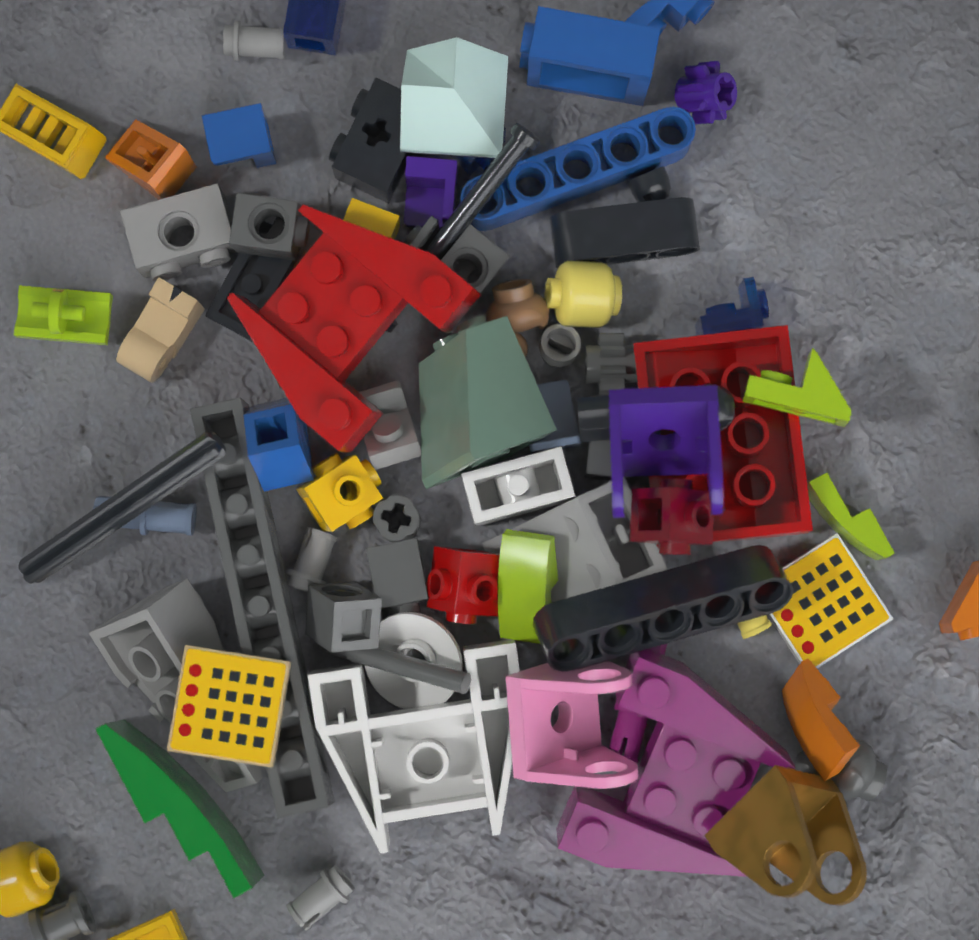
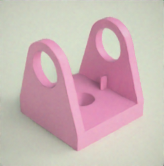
[506,661,639,788]

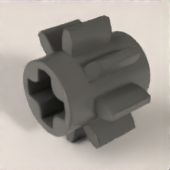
[585,333,637,395]

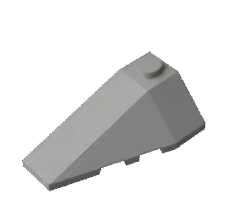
[89,578,263,792]

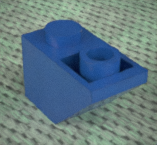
[243,398,314,492]

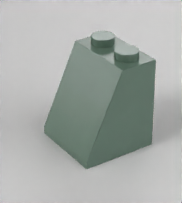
[419,315,557,489]

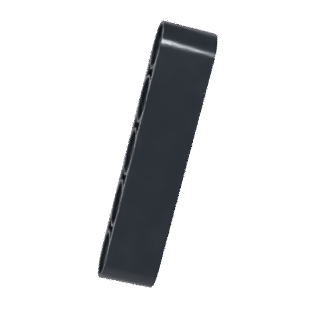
[533,545,793,672]

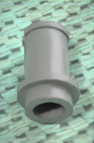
[223,21,285,61]
[286,527,338,593]
[286,865,355,931]

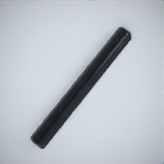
[18,432,227,584]

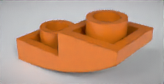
[782,658,860,781]

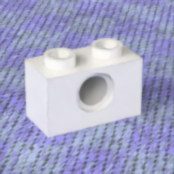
[461,447,575,527]

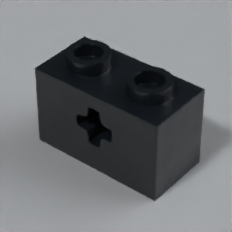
[329,77,414,204]

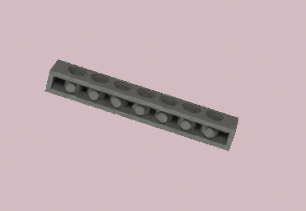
[190,397,335,819]

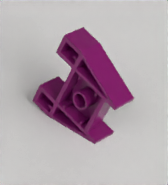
[556,649,796,877]

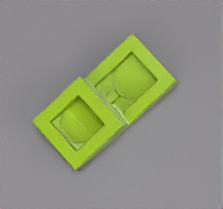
[807,472,895,560]
[498,529,559,644]

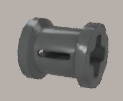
[373,495,421,543]
[28,890,96,940]

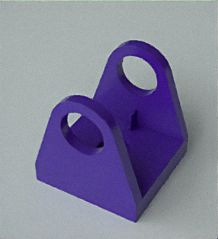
[609,385,723,518]

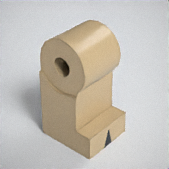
[116,277,205,383]

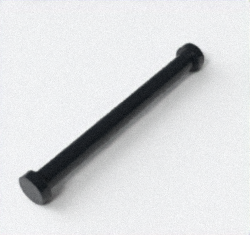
[386,123,540,333]

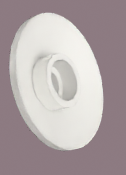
[365,612,463,709]

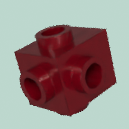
[630,479,714,555]

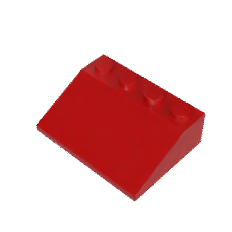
[633,325,813,548]

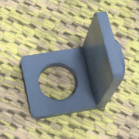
[529,380,582,454]

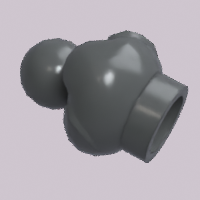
[795,738,887,801]

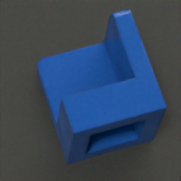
[202,103,277,168]

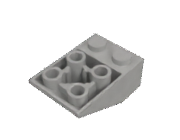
[482,477,668,602]

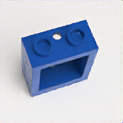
[519,6,660,106]

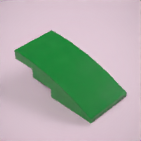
[95,719,264,899]

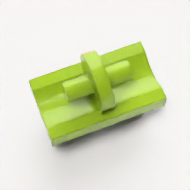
[14,285,113,346]

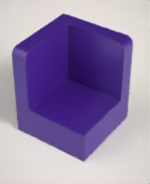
[404,156,458,230]

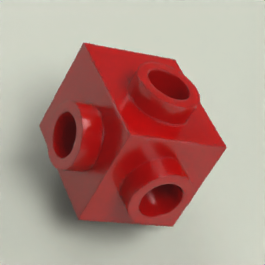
[426,546,500,624]

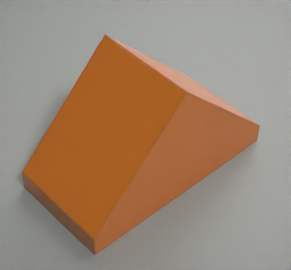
[105,119,197,200]

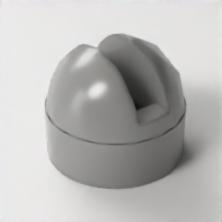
[539,324,581,368]

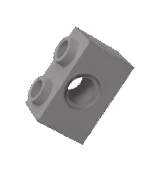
[120,183,236,281]

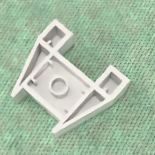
[308,639,520,853]

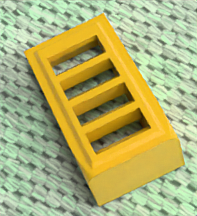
[0,84,107,179]

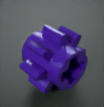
[674,61,737,125]

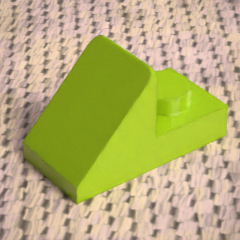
[742,348,852,427]

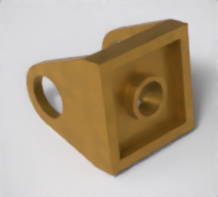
[704,765,867,905]

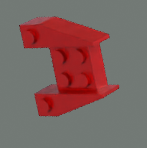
[227,205,481,453]

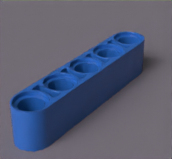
[460,106,696,231]

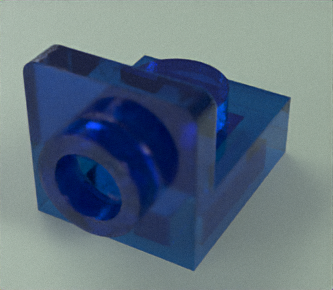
[695,277,769,336]

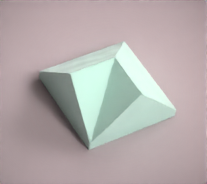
[400,37,508,158]

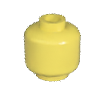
[544,261,622,328]

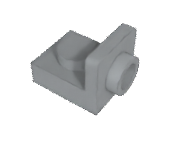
[359,381,421,470]

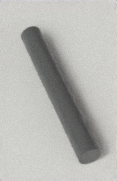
[327,648,471,694]

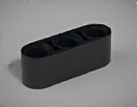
[549,197,700,269]

